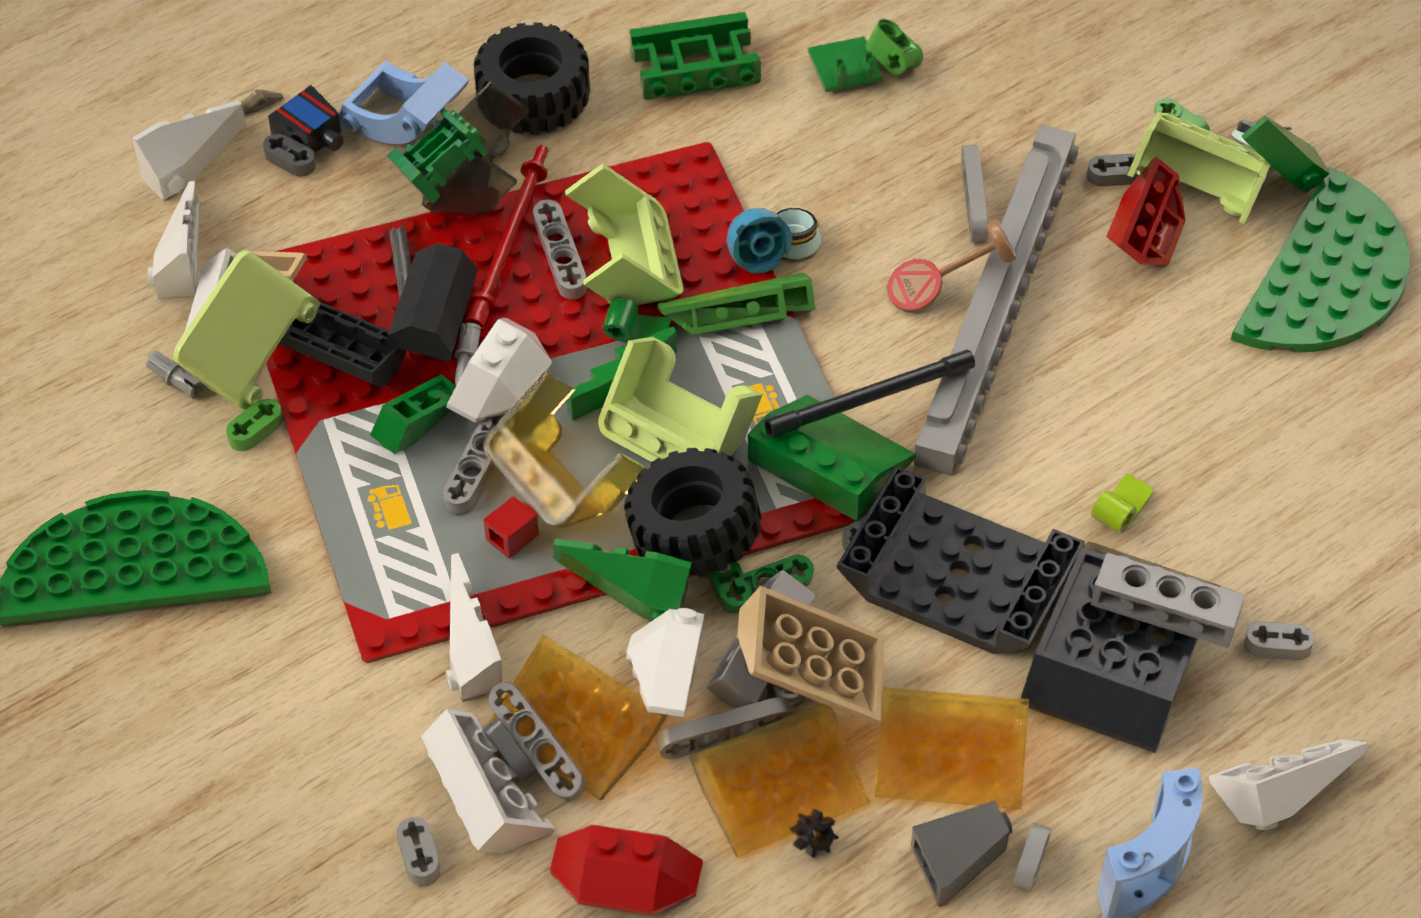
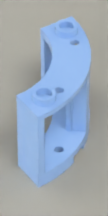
[339,60,469,144]
[1097,767,1203,918]

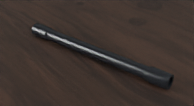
[764,349,975,439]

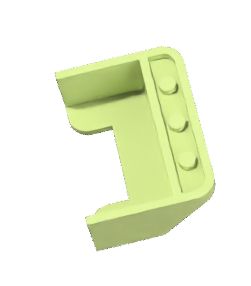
[598,337,763,462]

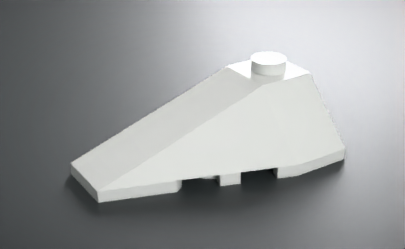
[132,100,246,201]

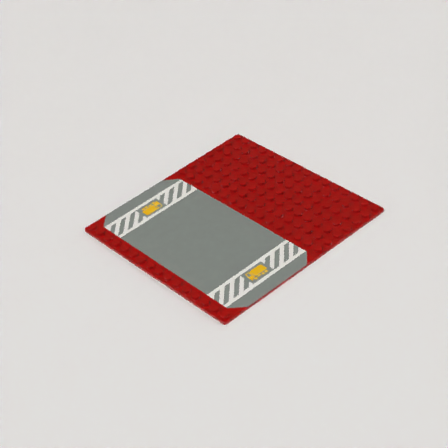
[266,142,872,663]

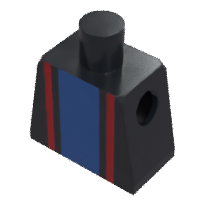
[268,85,344,154]

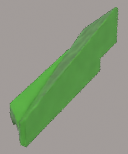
[657,273,816,335]

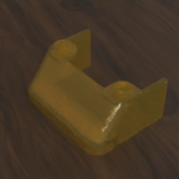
[484,371,647,528]

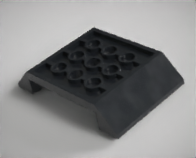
[837,466,1085,654]
[1019,541,1221,753]

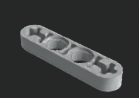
[961,145,988,242]
[533,200,587,299]
[442,412,514,514]
[489,682,586,800]
[655,697,794,759]

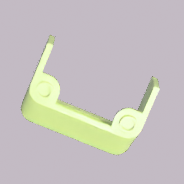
[1127,112,1270,224]
[565,163,683,305]

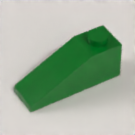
[1241,115,1330,194]
[370,374,456,455]

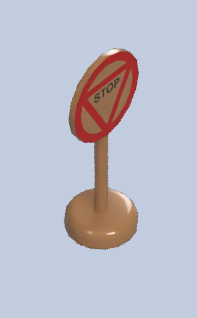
[887,219,1017,312]

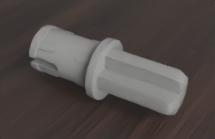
[454,323,481,386]
[146,351,205,399]

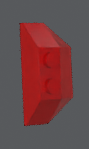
[1106,156,1186,267]
[550,825,703,916]

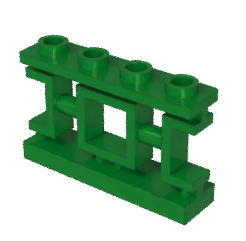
[629,12,761,100]
[387,108,488,204]

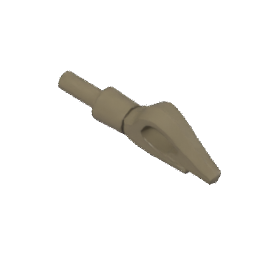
[240,90,283,113]

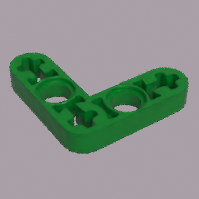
[707,554,814,613]

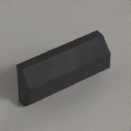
[386,243,478,362]
[279,302,407,388]

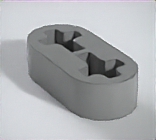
[1244,621,1314,660]
[397,817,440,886]
[1013,823,1051,891]

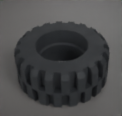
[474,22,590,135]
[624,448,762,579]

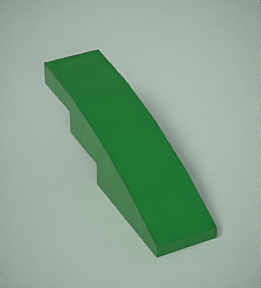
[566,327,677,420]

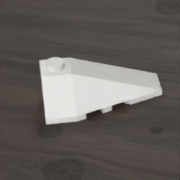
[148,181,200,298]
[446,553,502,701]
[626,608,705,717]
[1209,739,1369,830]

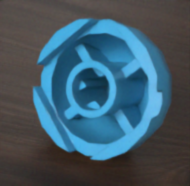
[726,208,792,273]

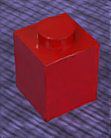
[483,496,539,559]

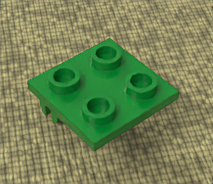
[808,36,883,93]

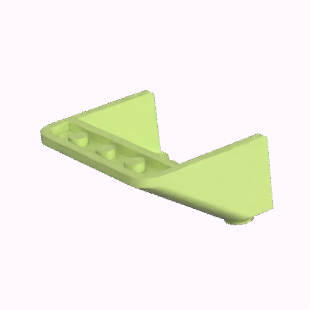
[173,250,321,410]

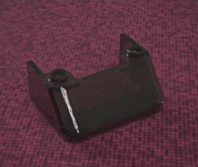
[421,81,530,215]

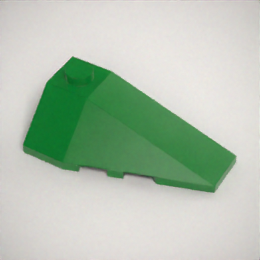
[553,538,692,622]

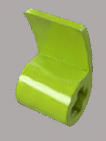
[1091,473,1154,533]

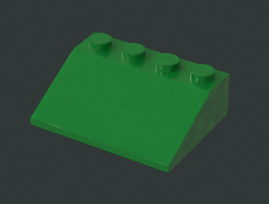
[747,395,916,522]

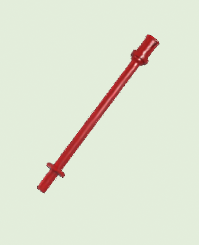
[464,145,548,332]

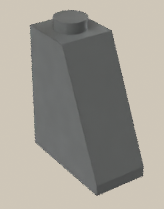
[911,801,1012,907]

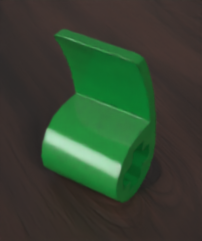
[603,298,671,343]

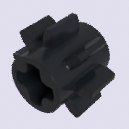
[790,809,839,858]

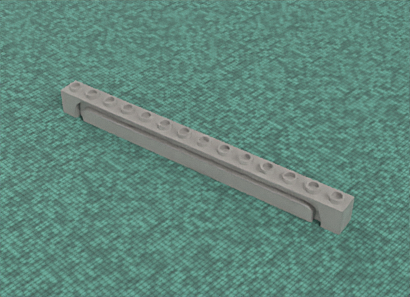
[914,124,1079,476]

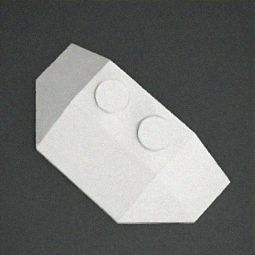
[446,318,552,423]

